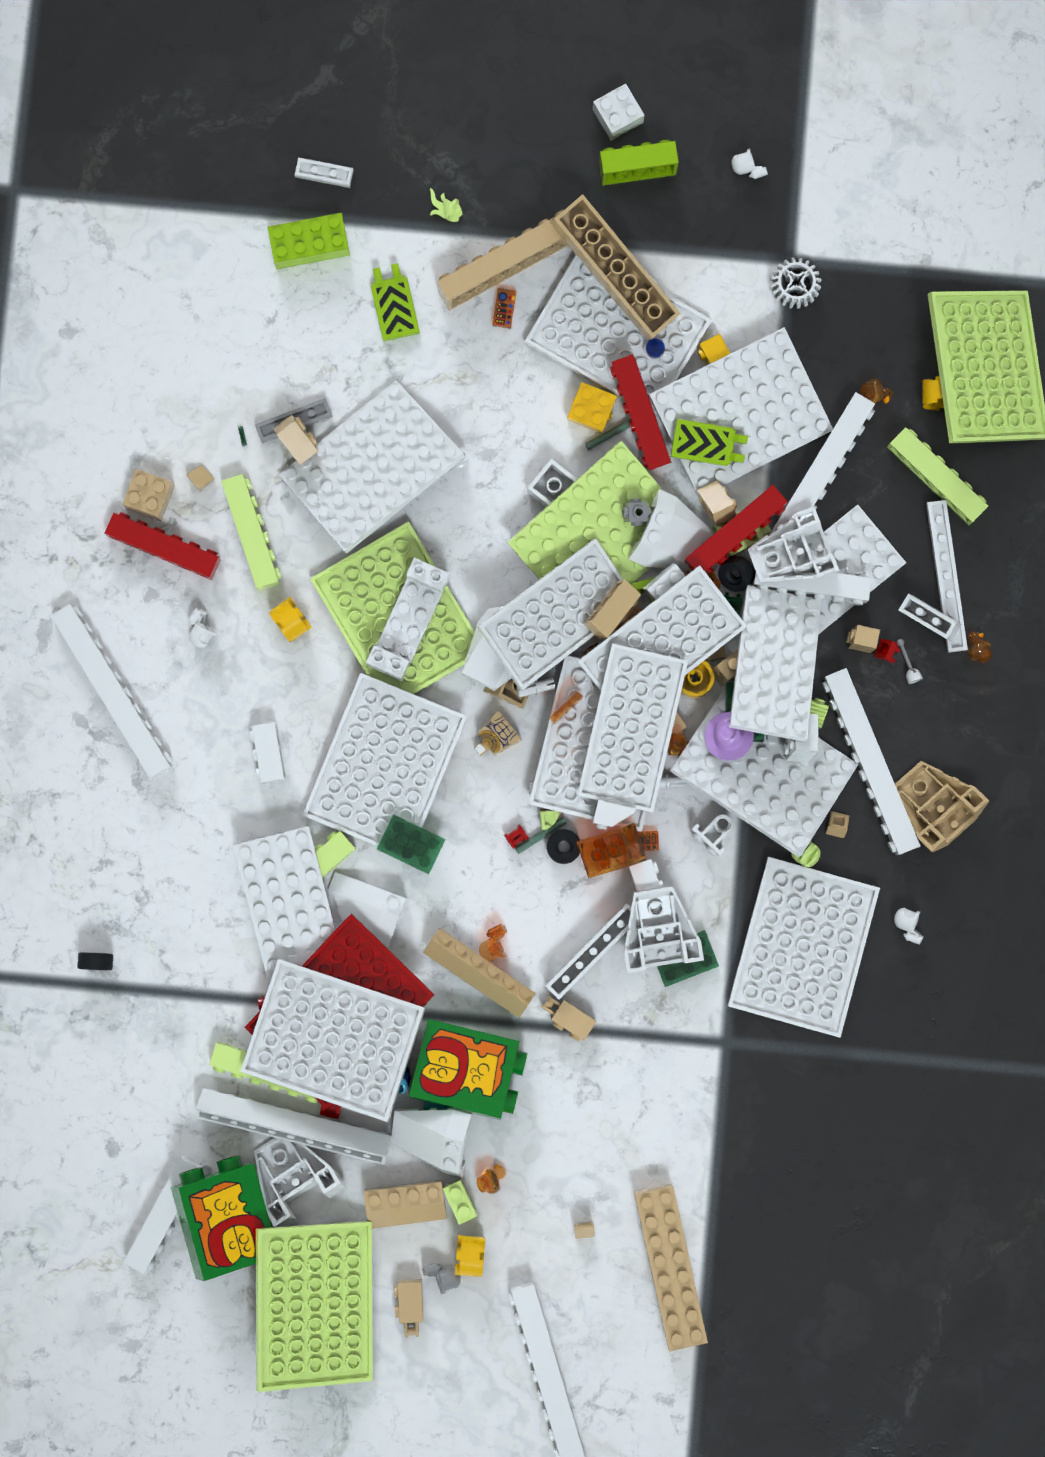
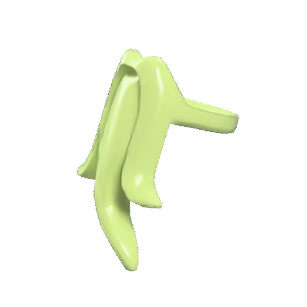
[430,188,462,222]

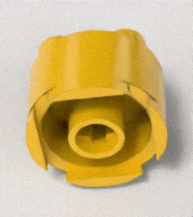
[922,376,944,410]
[268,597,312,643]
[681,660,715,699]
[455,1235,485,1277]

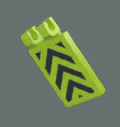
[371,263,420,342]
[670,419,748,466]

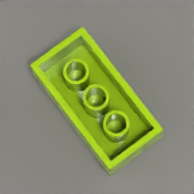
[599,140,679,186]
[267,213,350,270]

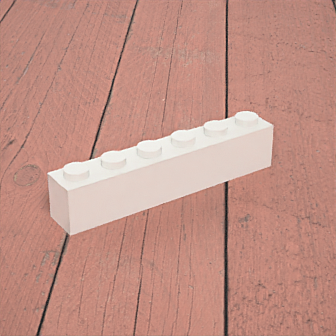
[753,570,872,606]
[545,903,631,1000]
[123,1156,203,1274]

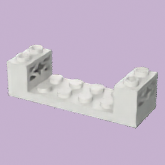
[366,558,450,682]

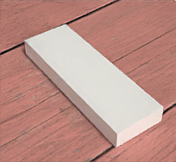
[295,157,354,188]

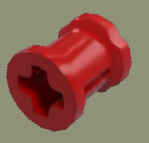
[504,824,529,849]

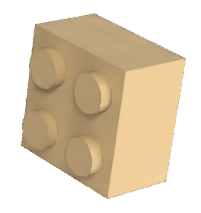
[274,415,318,465]
[123,469,175,521]

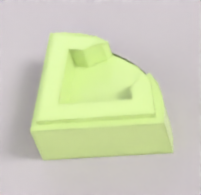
[540,810,559,830]

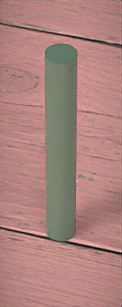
[585,418,631,450]
[515,817,567,854]

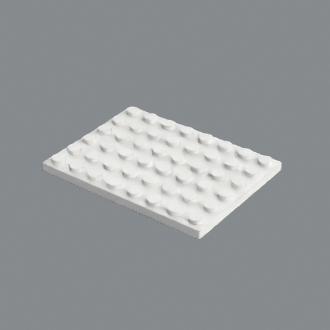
[525,255,712,416]
[648,327,833,497]
[279,380,465,554]
[529,656,647,832]
[302,673,468,859]
[670,680,858,857]
[727,857,880,1038]
[240,959,426,1122]

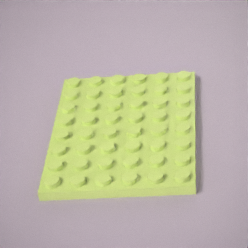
[928,291,1045,443]
[507,441,664,584]
[310,521,474,694]
[256,1221,373,1392]

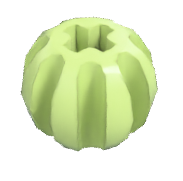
[791,841,821,867]

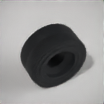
[718,555,755,592]
[547,829,581,864]
[77,952,113,970]

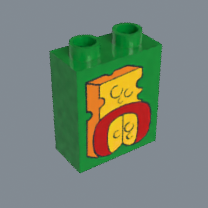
[409,1019,528,1120]
[171,1155,272,1281]

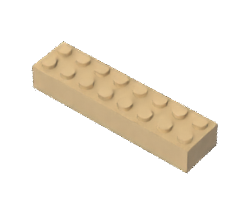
[550,194,681,341]
[437,210,569,311]
[634,1184,708,1352]

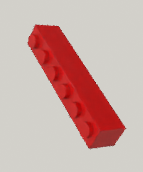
[609,354,672,470]
[684,485,788,575]
[104,512,221,580]

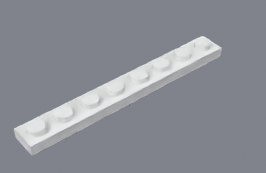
[926,500,968,653]

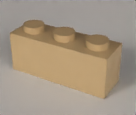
[584,579,641,640]

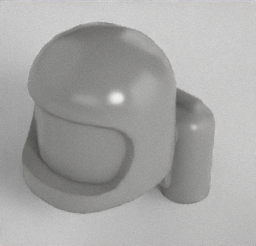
[422,1262,461,1295]

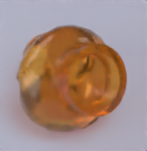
[861,379,893,403]
[967,632,993,664]
[667,733,687,756]
[477,1164,506,1194]

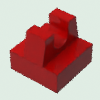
[873,639,900,663]

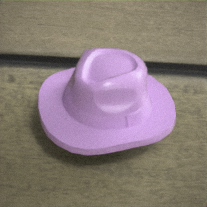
[705,712,754,761]

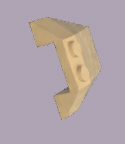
[895,761,989,852]

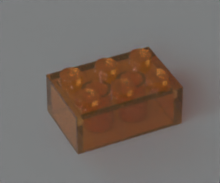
[576,823,647,878]

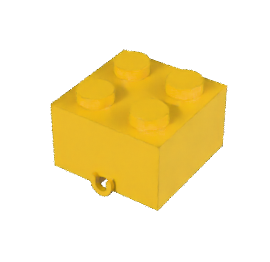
[567,382,617,434]

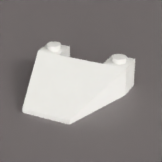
[254,1138,346,1227]

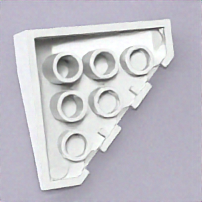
[328,872,407,948]

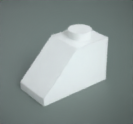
[593,800,636,830]

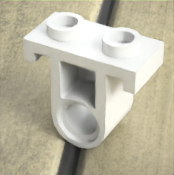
[691,814,733,856]

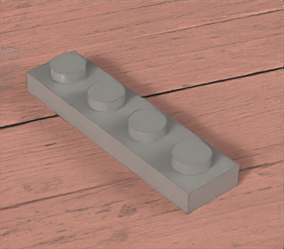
[255,398,333,444]

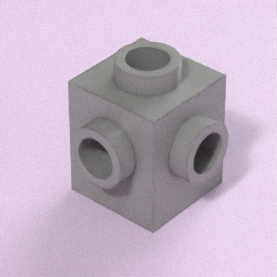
[622,498,651,526]

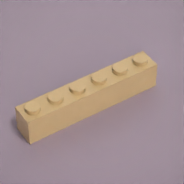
[423,928,536,1018]

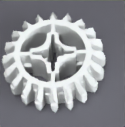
[770,257,821,309]

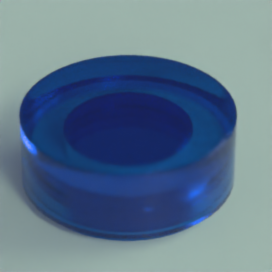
[646,338,665,359]

